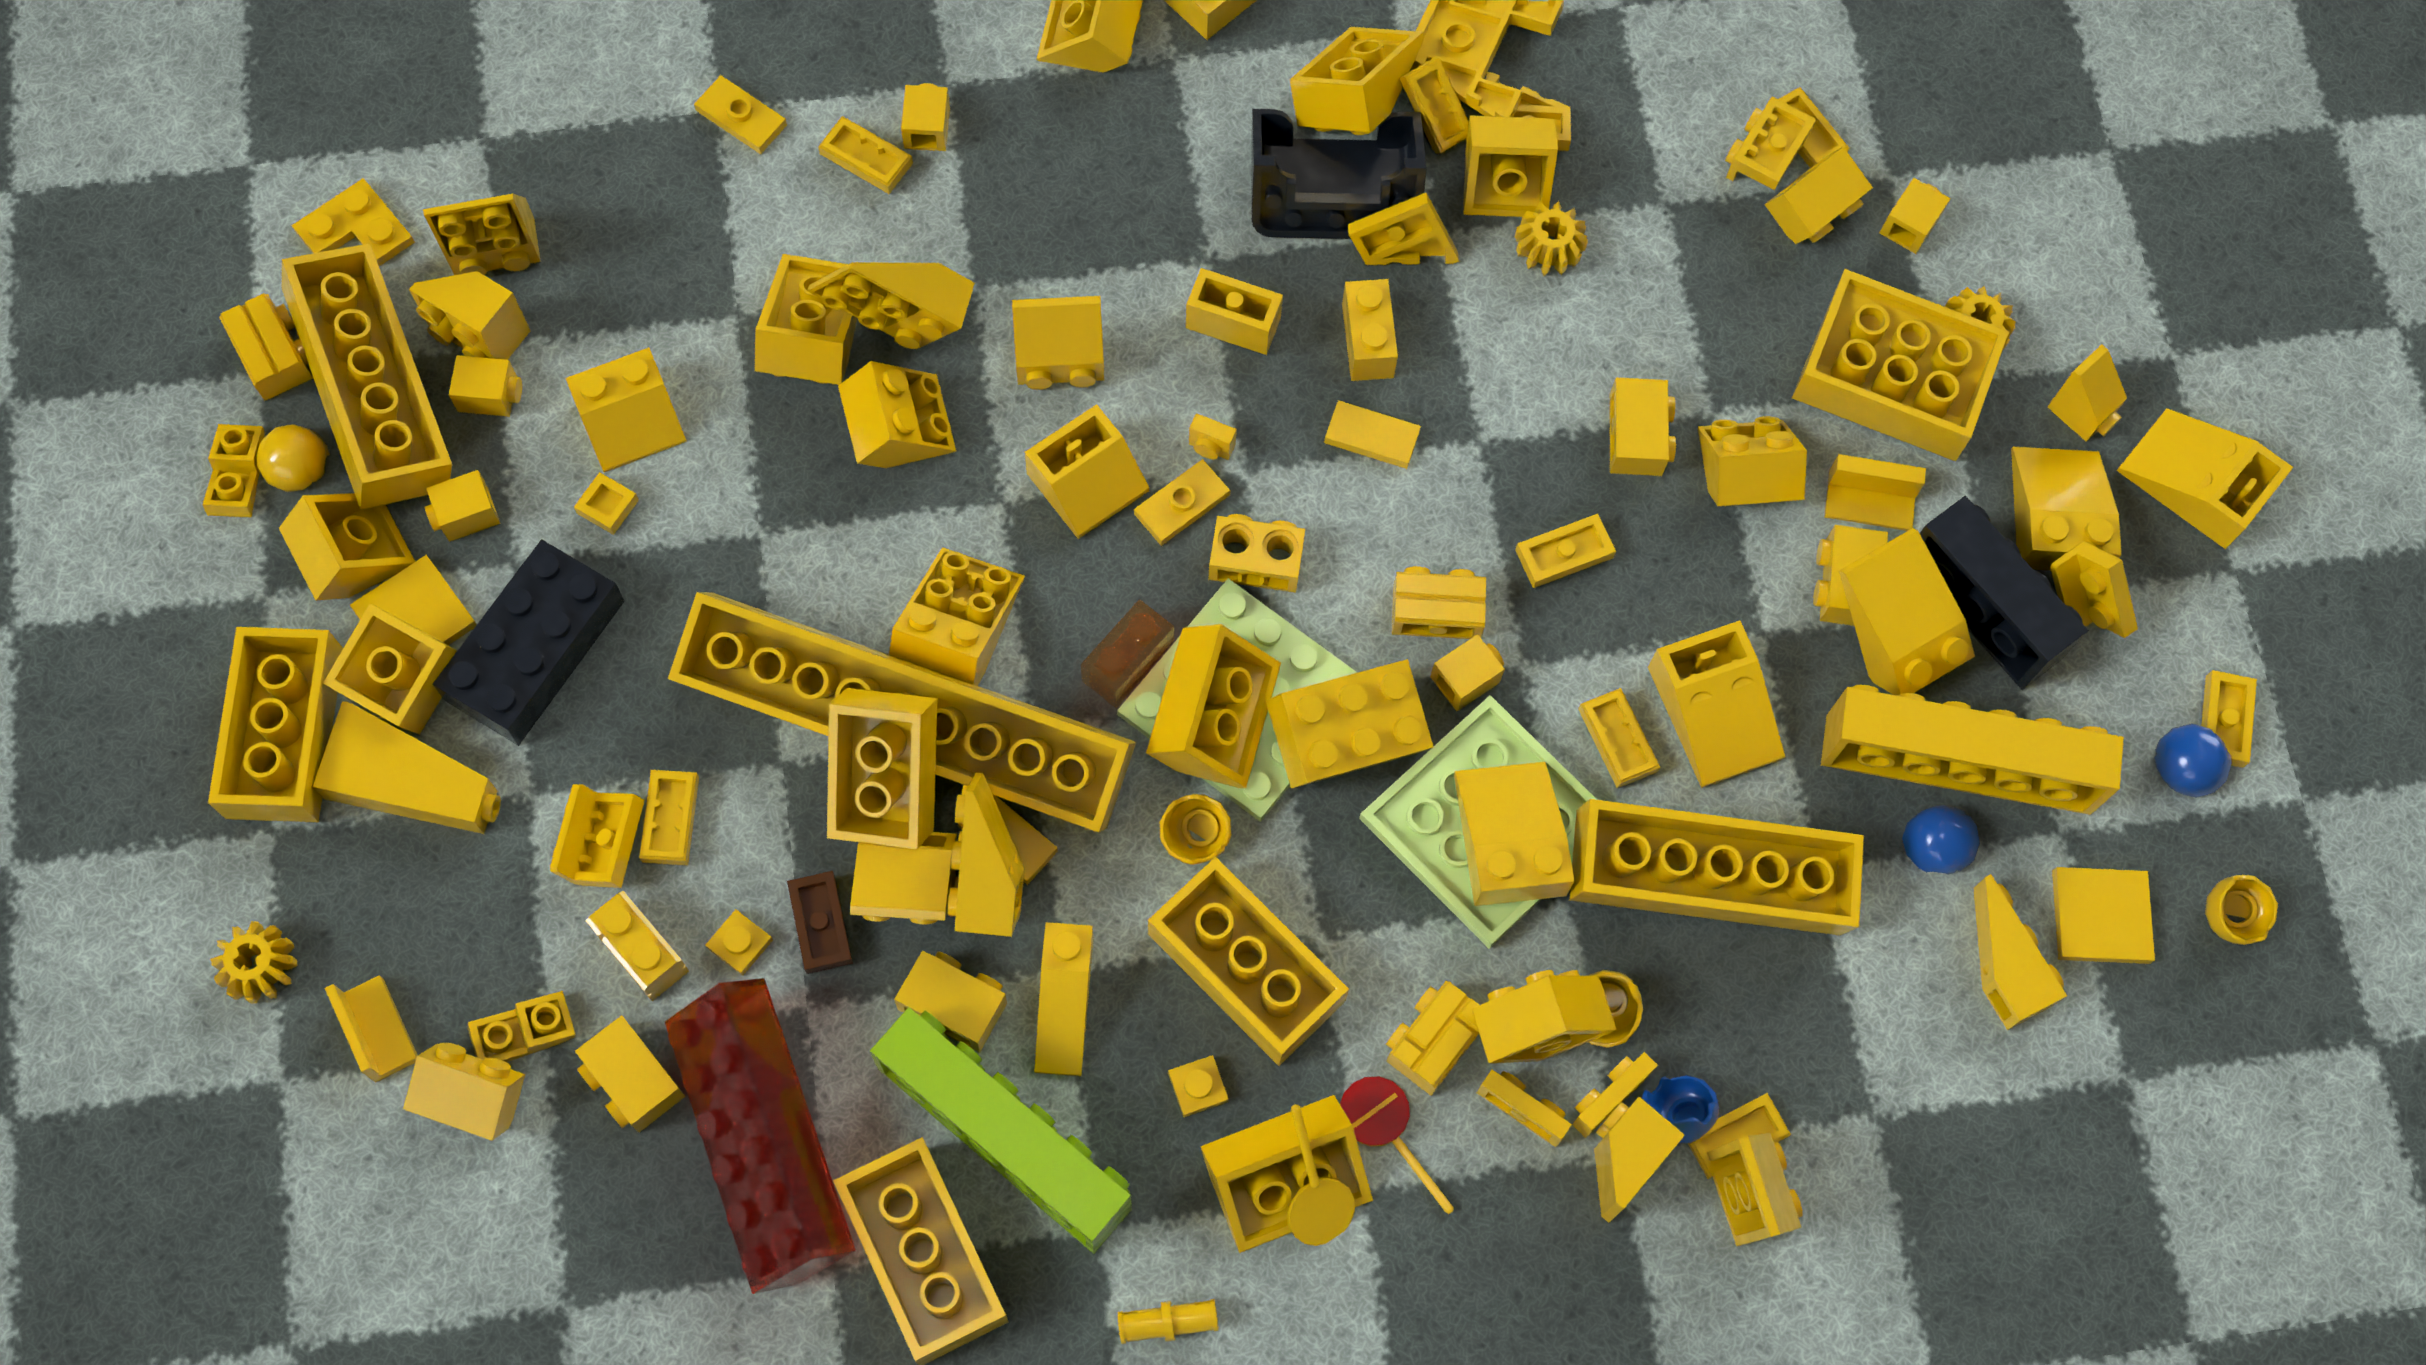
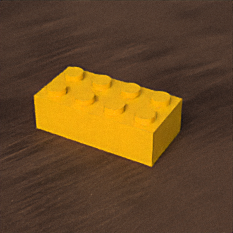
[208,627,343,822]
[1148,856,1349,1066]
[833,1137,1009,1365]

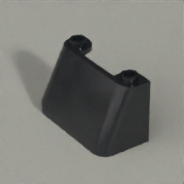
[1251,109,1427,239]

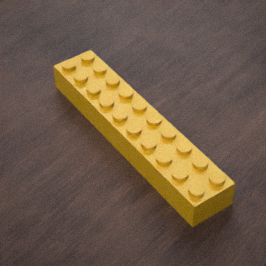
[668,592,1136,832]

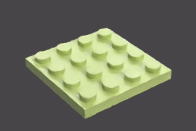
[1117,578,1358,822]
[1359,695,1597,949]

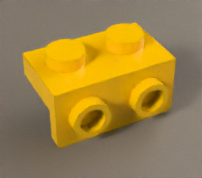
[550,784,645,888]

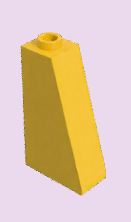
[313,701,501,834]

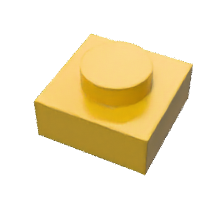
[1189,413,1237,460]
[574,472,639,535]
[705,909,773,976]
[1168,1055,1229,1118]

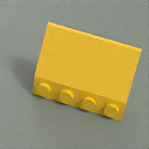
[1792,269,2009,462]

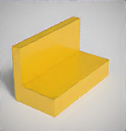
[1824,454,1926,531]
[325,975,418,1083]

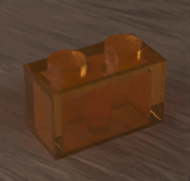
[1081,599,1174,708]

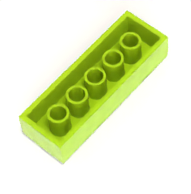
[870,1007,1132,1254]

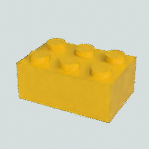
[1266,659,1434,789]
[827,688,937,849]

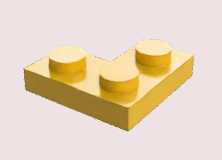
[292,178,415,266]

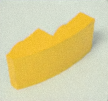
[202,424,265,518]
[468,991,576,1062]

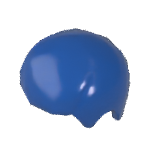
[2154,723,2232,798]
[1902,805,1980,875]
[1642,1075,1719,1144]

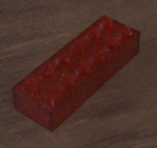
[665,978,856,1294]

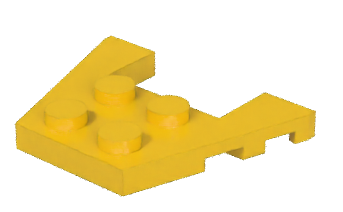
[1411,0,1564,117]

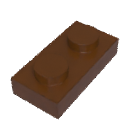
[787,871,853,974]

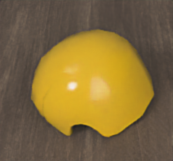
[257,424,330,492]
[1159,794,1231,865]
[2205,875,2278,945]
[1587,970,1643,1048]

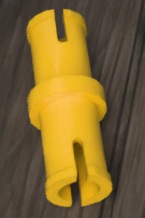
[1117,1298,1219,1344]

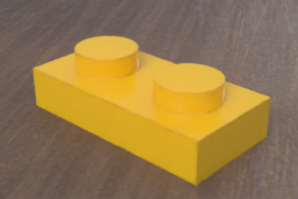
[1515,514,1616,588]
[2201,670,2257,768]
[1572,1052,1658,1138]
[1477,1069,1572,1147]

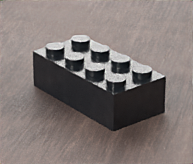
[1920,495,2089,690]
[433,539,625,746]

